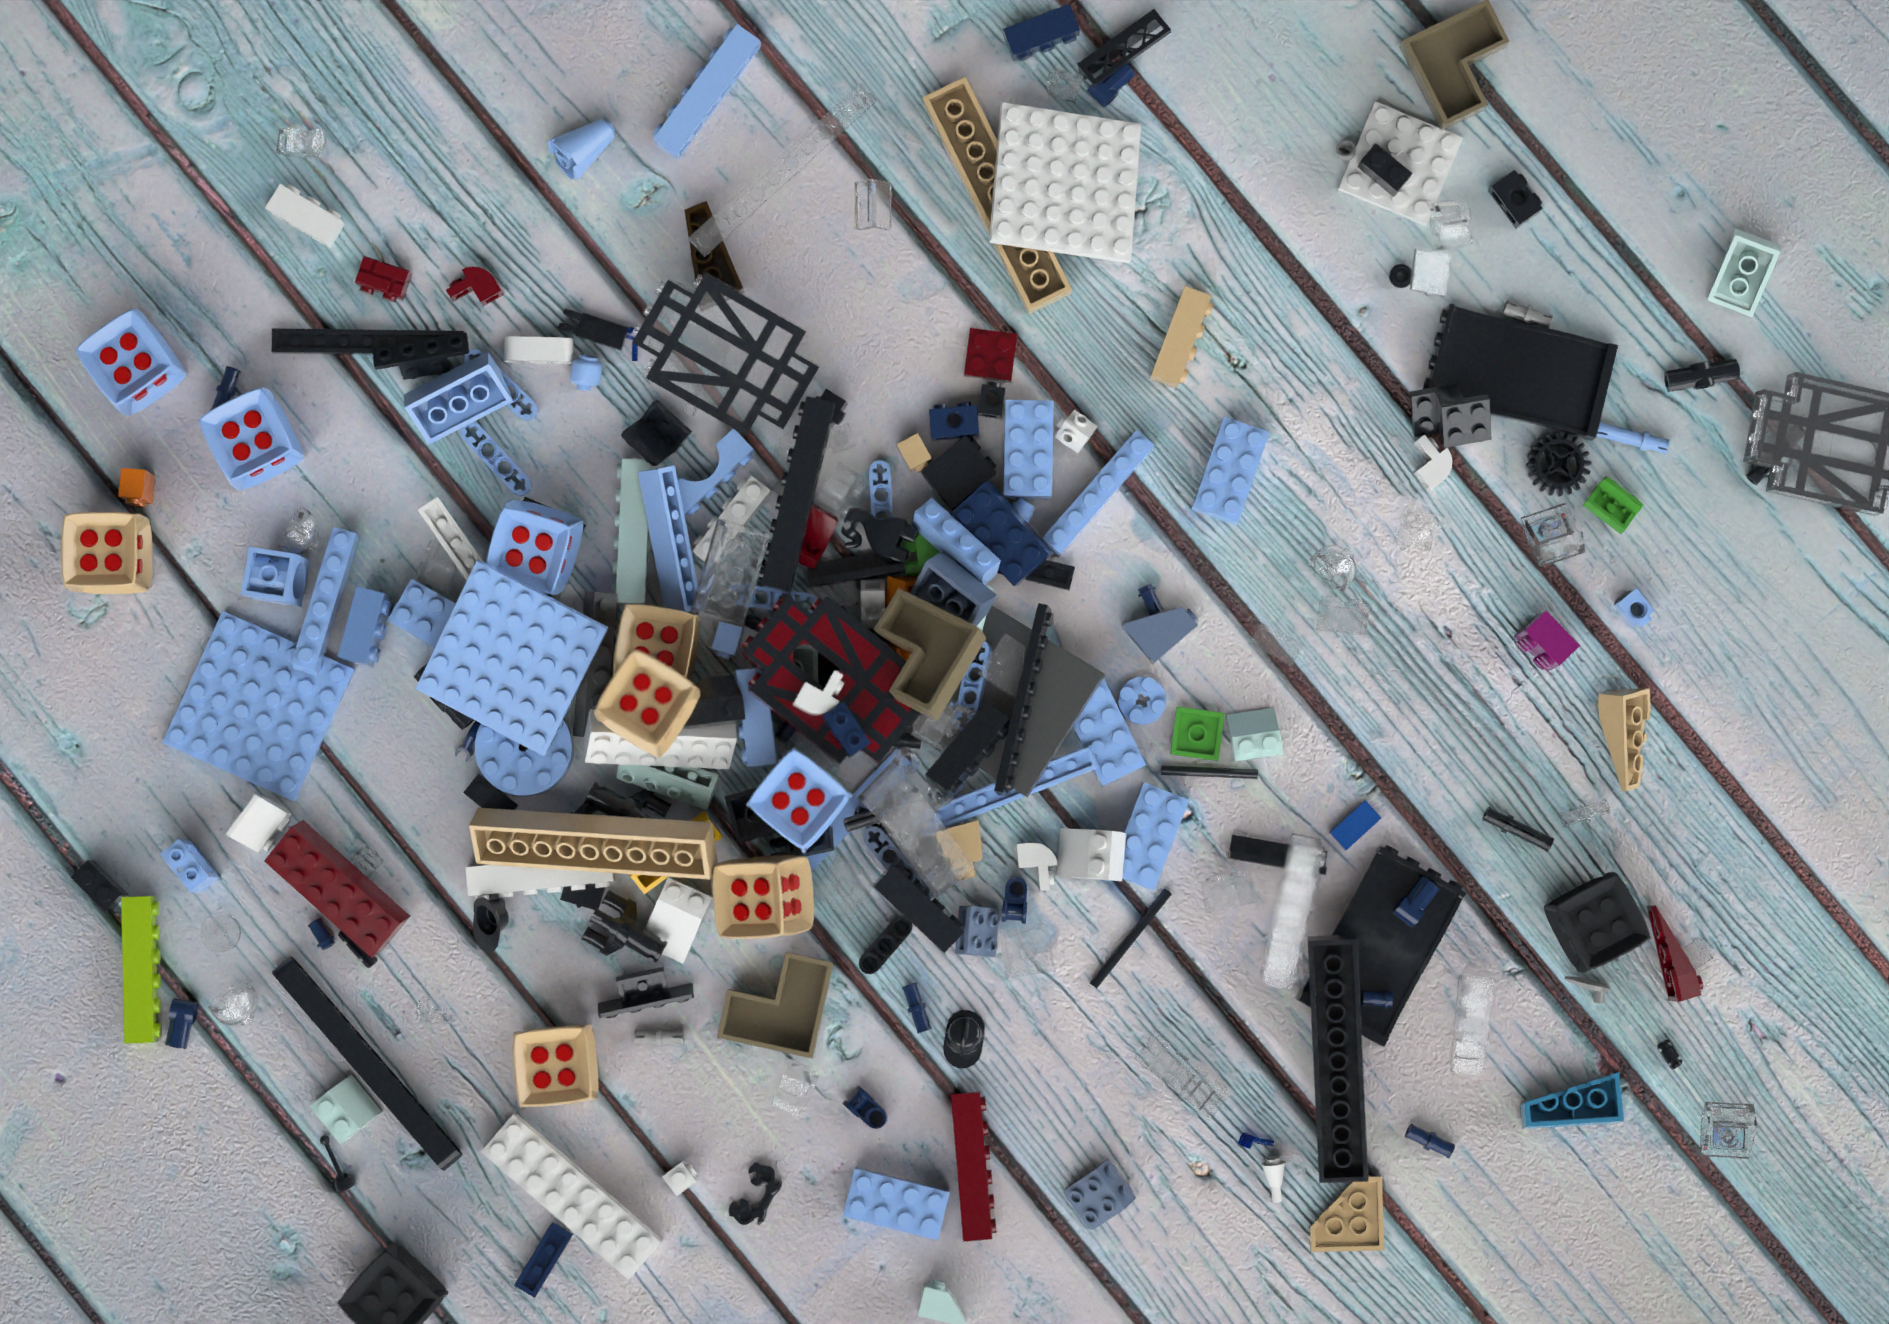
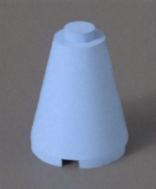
[547,119,615,181]

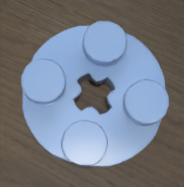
[1118,676,1167,725]

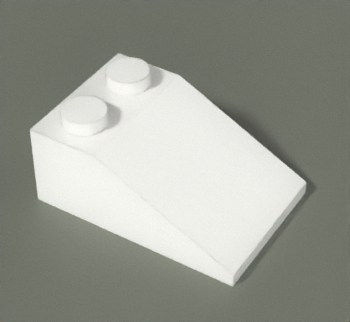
[226,794,291,853]
[1056,828,1126,881]
[646,877,713,964]

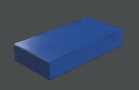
[1329,800,1381,851]

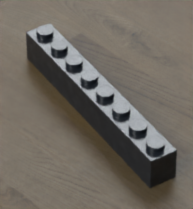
[758,396,836,593]

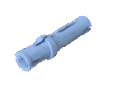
[1596,422,1670,454]

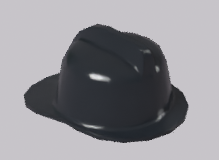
[473,897,509,953]
[943,1010,985,1068]

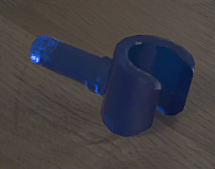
[626,327,640,361]
[1238,1133,1274,1149]

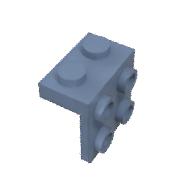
[1064,1159,1136,1230]

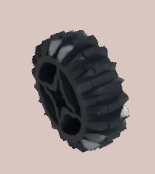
[1525,432,1591,497]

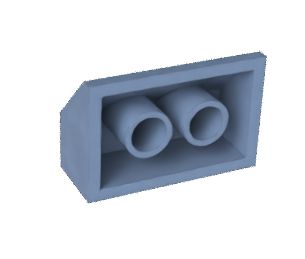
[910,552,997,626]

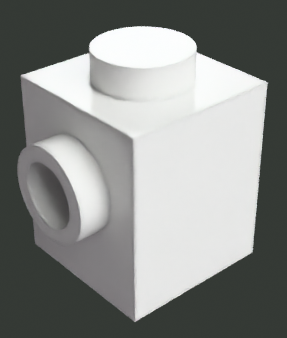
[662,1160,698,1196]

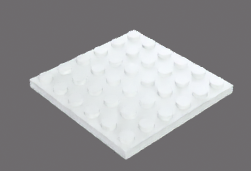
[989,102,1141,263]

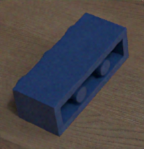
[1003,4,1080,61]

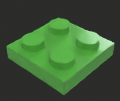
[1170,707,1225,761]

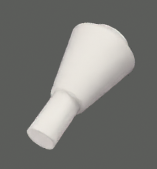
[1261,1156,1285,1203]

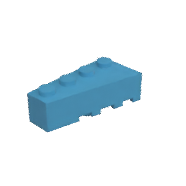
[1520,1072,1624,1130]

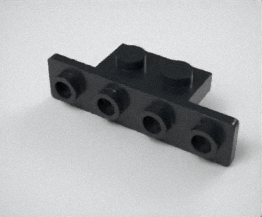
[372,332,470,380]
[598,967,694,1018]

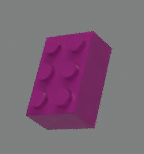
[1514,610,1580,671]

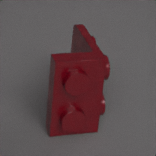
[799,505,838,569]

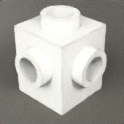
[1055,410,1098,453]

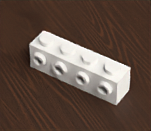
[692,475,772,569]

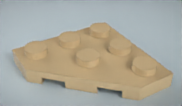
[1309,1176,1384,1252]

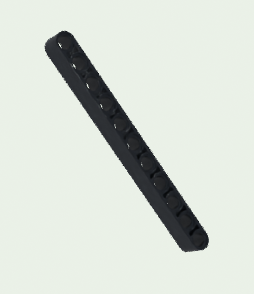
[272,956,463,1172]

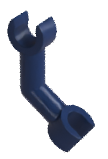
[455,720,481,762]

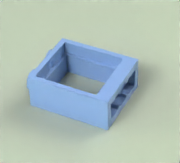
[160,839,221,893]

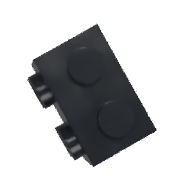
[621,399,692,466]

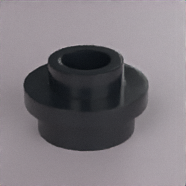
[1389,264,1413,288]

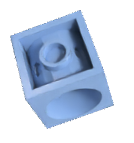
[241,547,310,607]

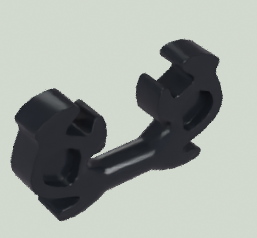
[728,1162,782,1225]

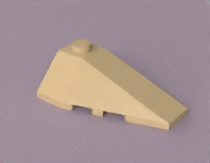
[1597,688,1651,791]

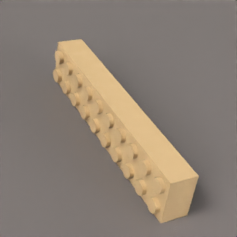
[922,76,1072,315]
[469,808,717,879]

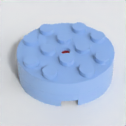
[475,719,574,797]

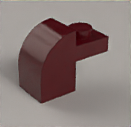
[446,267,504,307]

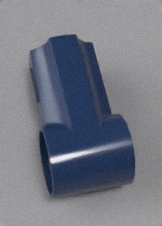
[1087,64,1136,108]
[1392,877,1439,928]
[165,998,199,1049]

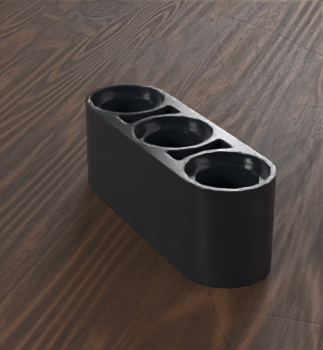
[859,916,912,974]

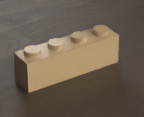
[1150,286,1214,388]

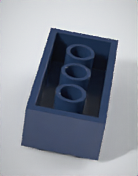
[950,481,1054,586]

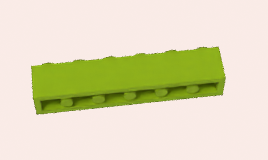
[121,896,162,1044]

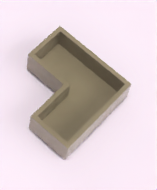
[1399,0,1510,130]
[874,588,986,721]
[717,952,834,1058]

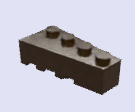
[684,201,745,311]

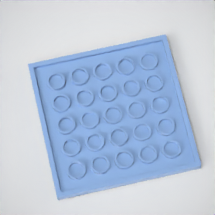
[415,560,609,756]
[162,611,355,801]

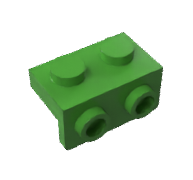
[1583,476,1644,534]

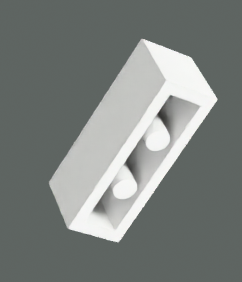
[265,184,345,248]

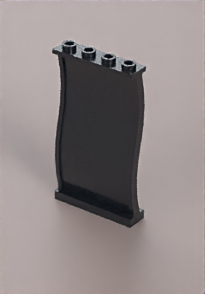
[1423,303,1618,441]
[1296,845,1466,1047]

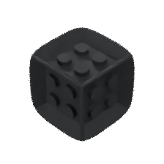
[1543,872,1651,973]
[337,1243,448,1324]

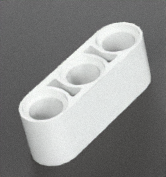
[503,336,573,365]

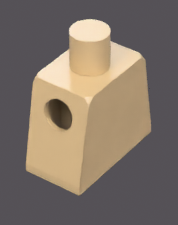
[934,820,982,880]

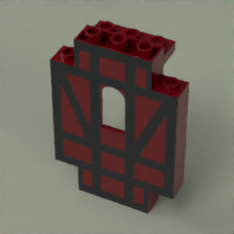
[741,595,920,765]

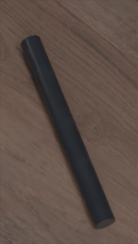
[1161,765,1258,779]

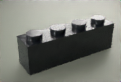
[925,701,1010,799]
[872,864,964,953]

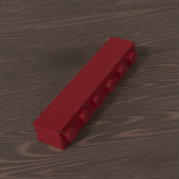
[951,1091,997,1242]

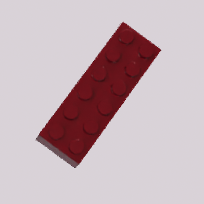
[264,820,411,958]

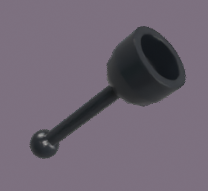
[320,1135,356,1193]

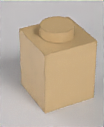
[897,433,932,473]

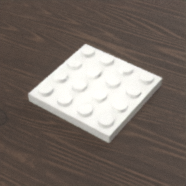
[1338,101,1463,226]

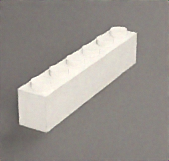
[465,865,615,900]

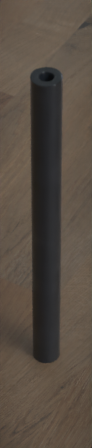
[1090,888,1172,989]

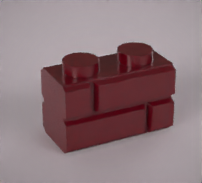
[355,256,412,303]

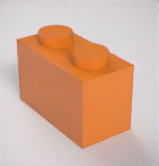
[118,468,155,508]

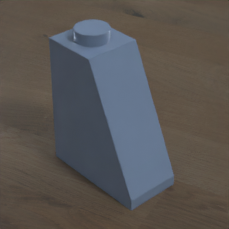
[1122,607,1198,664]

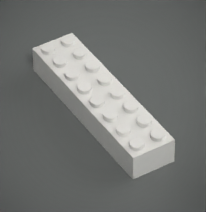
[481,1113,663,1280]

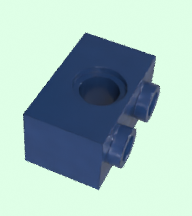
[929,402,979,441]
[822,702,871,758]

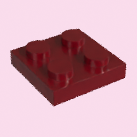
[964,328,1017,382]

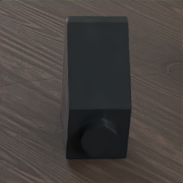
[463,774,519,810]

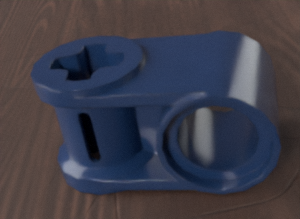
[1001,877,1027,924]
[842,1085,888,1129]

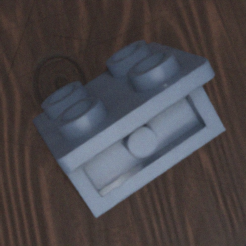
[955,905,1000,957]

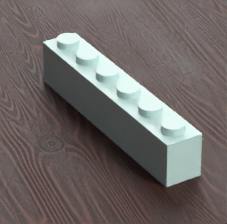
[611,458,653,605]

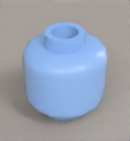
[570,354,603,391]

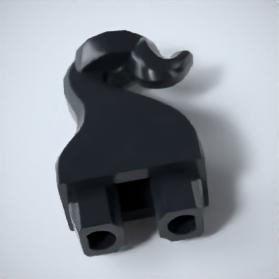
[841,508,919,564]

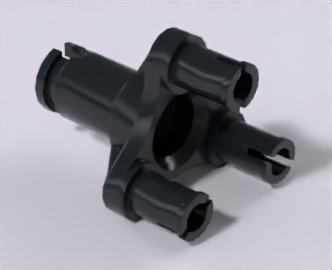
[584,782,672,819]
[581,890,668,963]

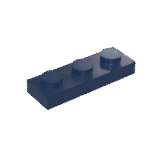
[514,1222,573,1298]

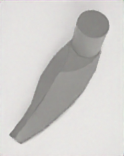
[1564,976,1610,1003]

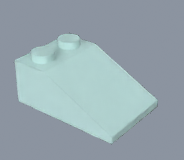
[1707,228,1781,317]

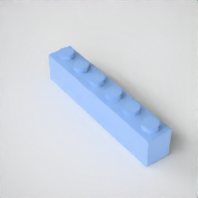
[653,24,761,160]
[1042,430,1155,557]
[638,465,702,612]
[291,527,360,676]

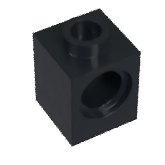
[977,381,1006,419]

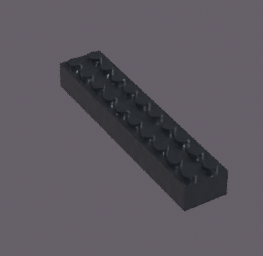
[1307,934,1368,1183]

